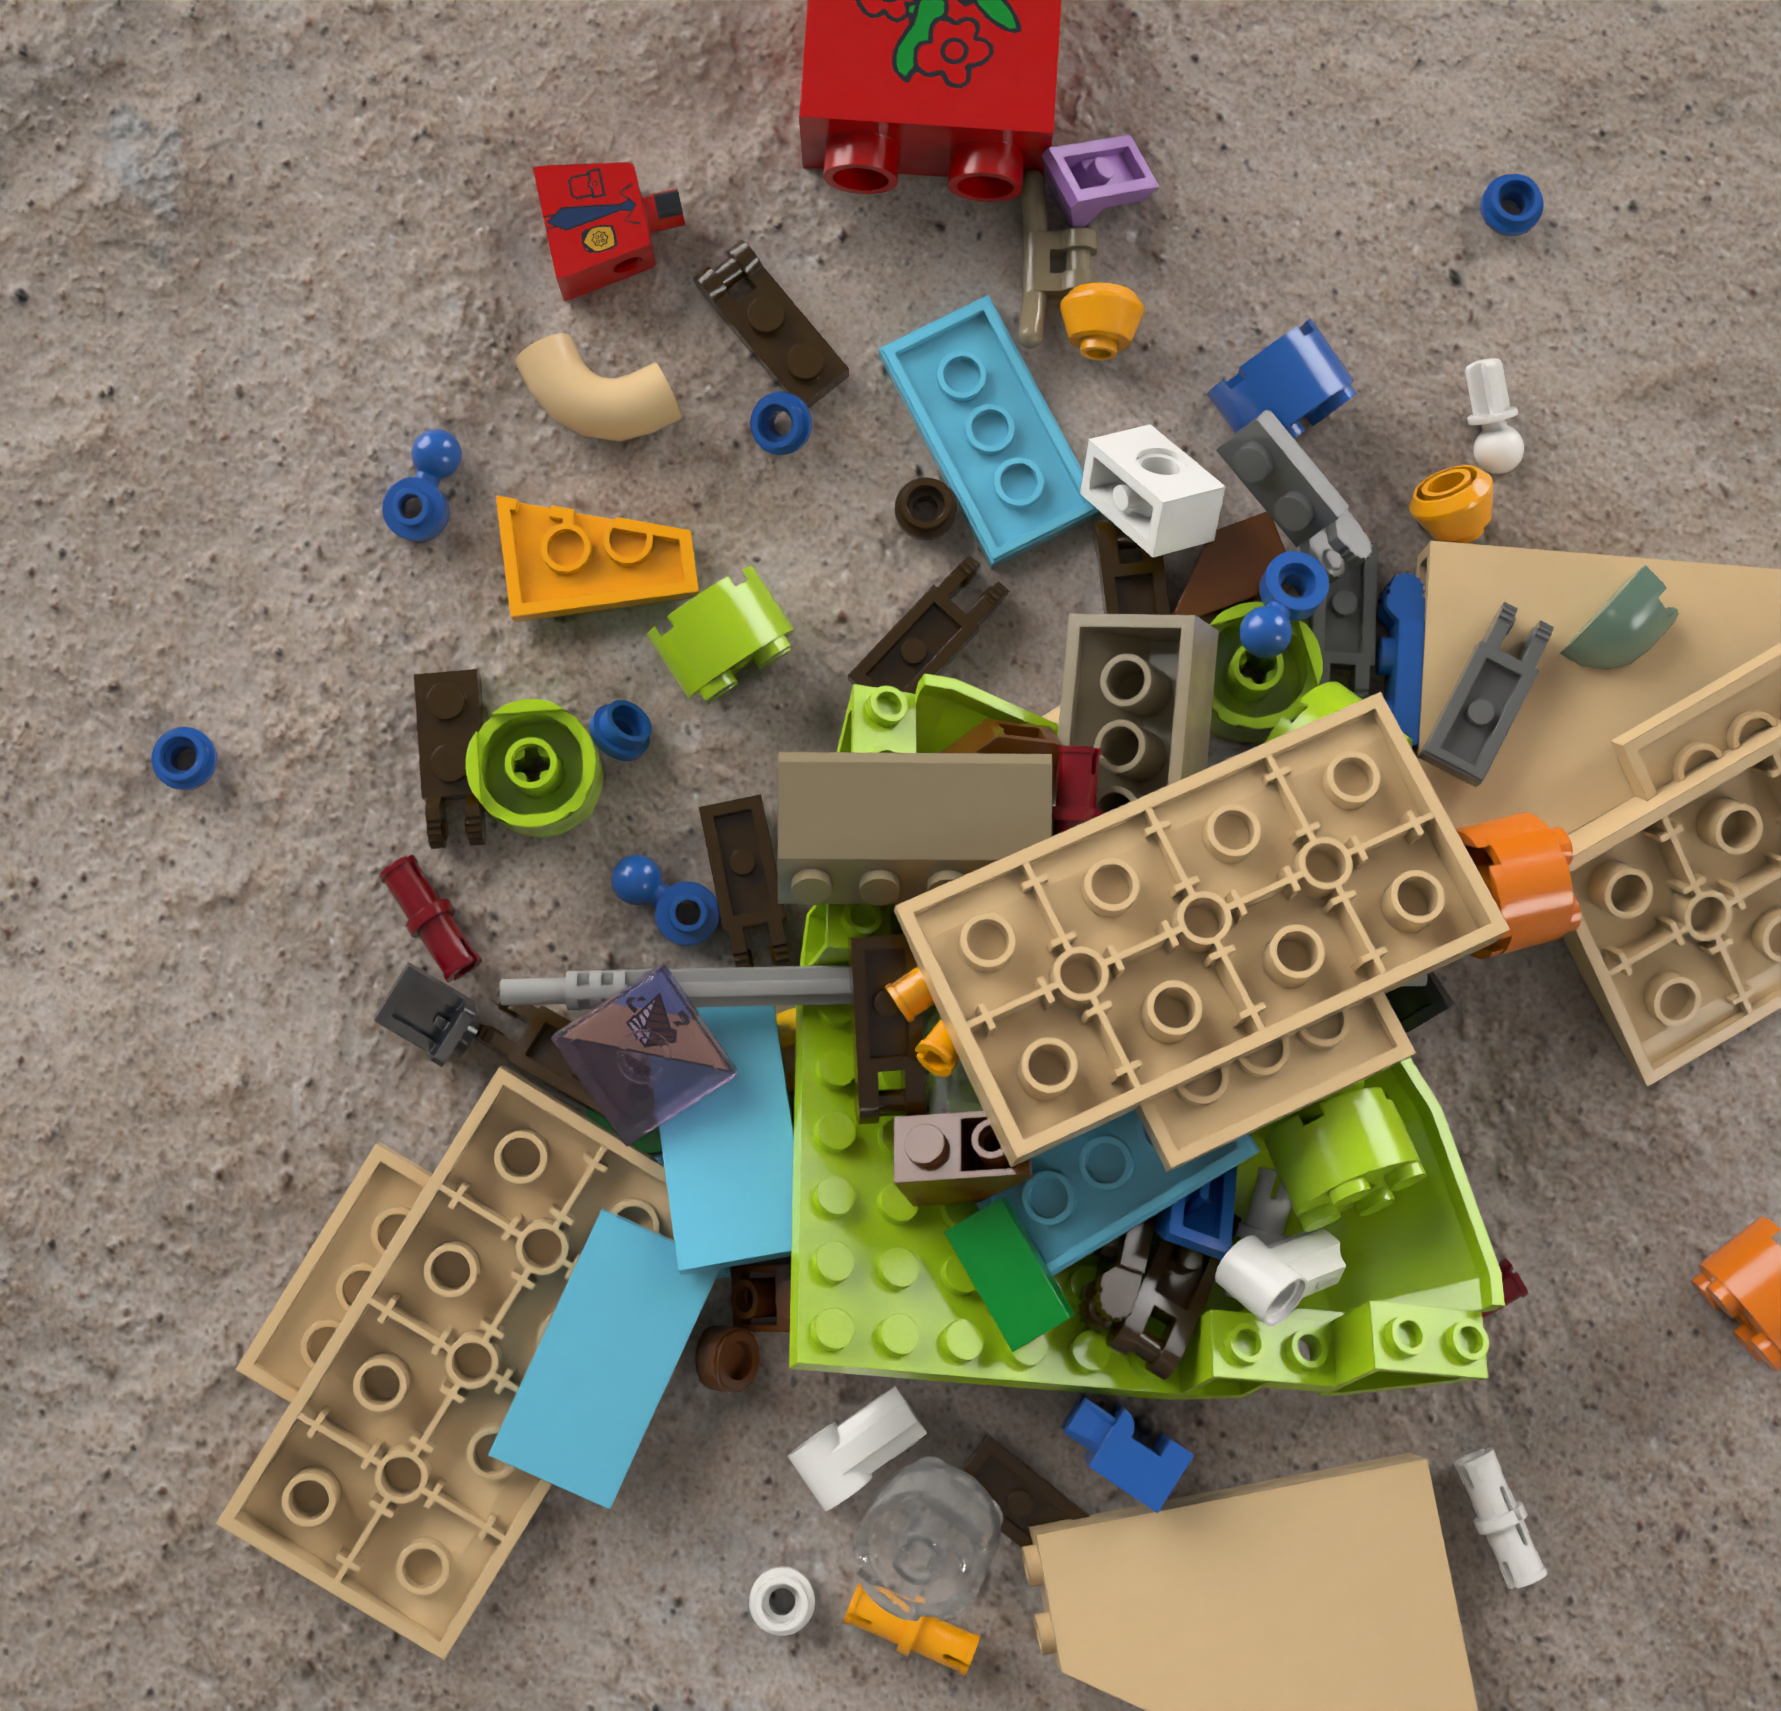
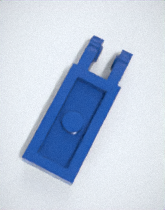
[1375,571,1426,750]

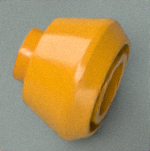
[1060,283,1145,360]
[1409,465,1494,544]

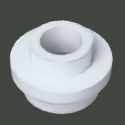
[749,1566,815,1636]

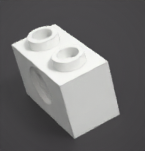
[1080,425,1226,557]

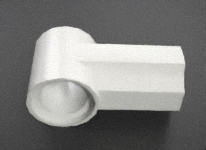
[1215,1228,1346,1327]
[787,1385,927,1512]

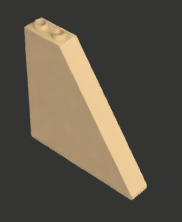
[1413,541,1781,835]
[1022,1453,1478,1711]

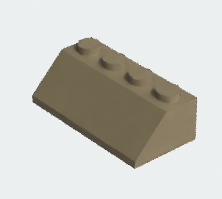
[1052,613,1219,836]
[777,752,1052,906]

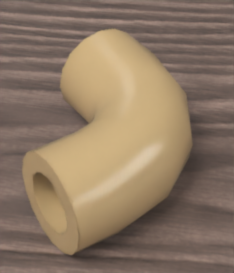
[515,333,682,442]

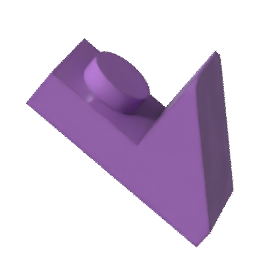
[1041,135,1159,228]

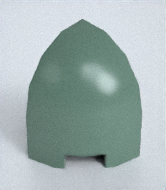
[1560,565,1679,670]

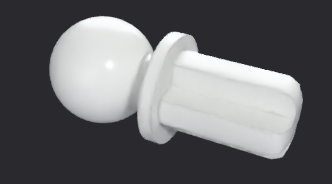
[1465,358,1524,474]

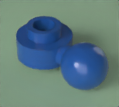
[382,429,462,543]
[1239,551,1329,658]
[611,854,719,946]

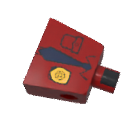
[533,162,686,301]

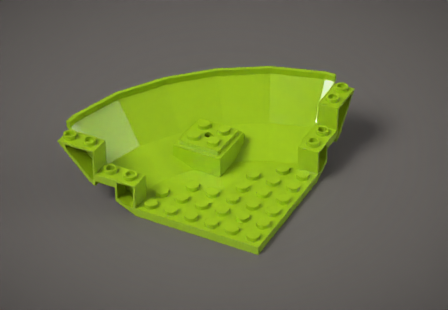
[789,674,1505,1400]

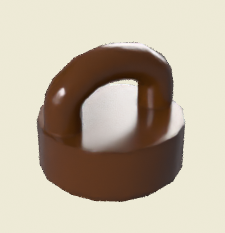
[695,1325,760,1393]

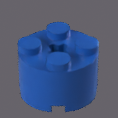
[1207,318,1357,439]

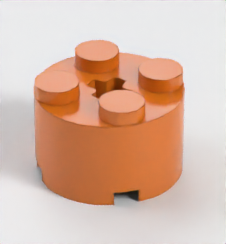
[1456,812,1582,959]
[1690,1216,1781,1372]

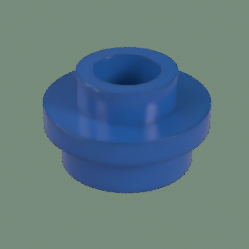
[1480,174,1544,236]
[750,392,812,455]
[589,700,652,761]
[151,727,217,791]

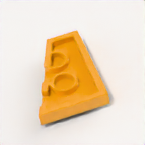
[496,495,700,622]

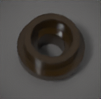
[895,477,957,540]

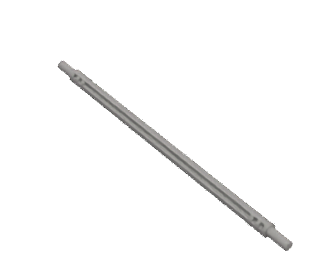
[500,965,1427,1010]

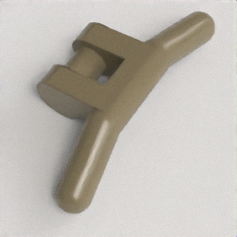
[1018,169,1097,349]

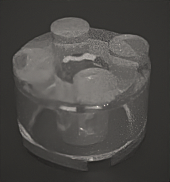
[853,1456,1003,1622]

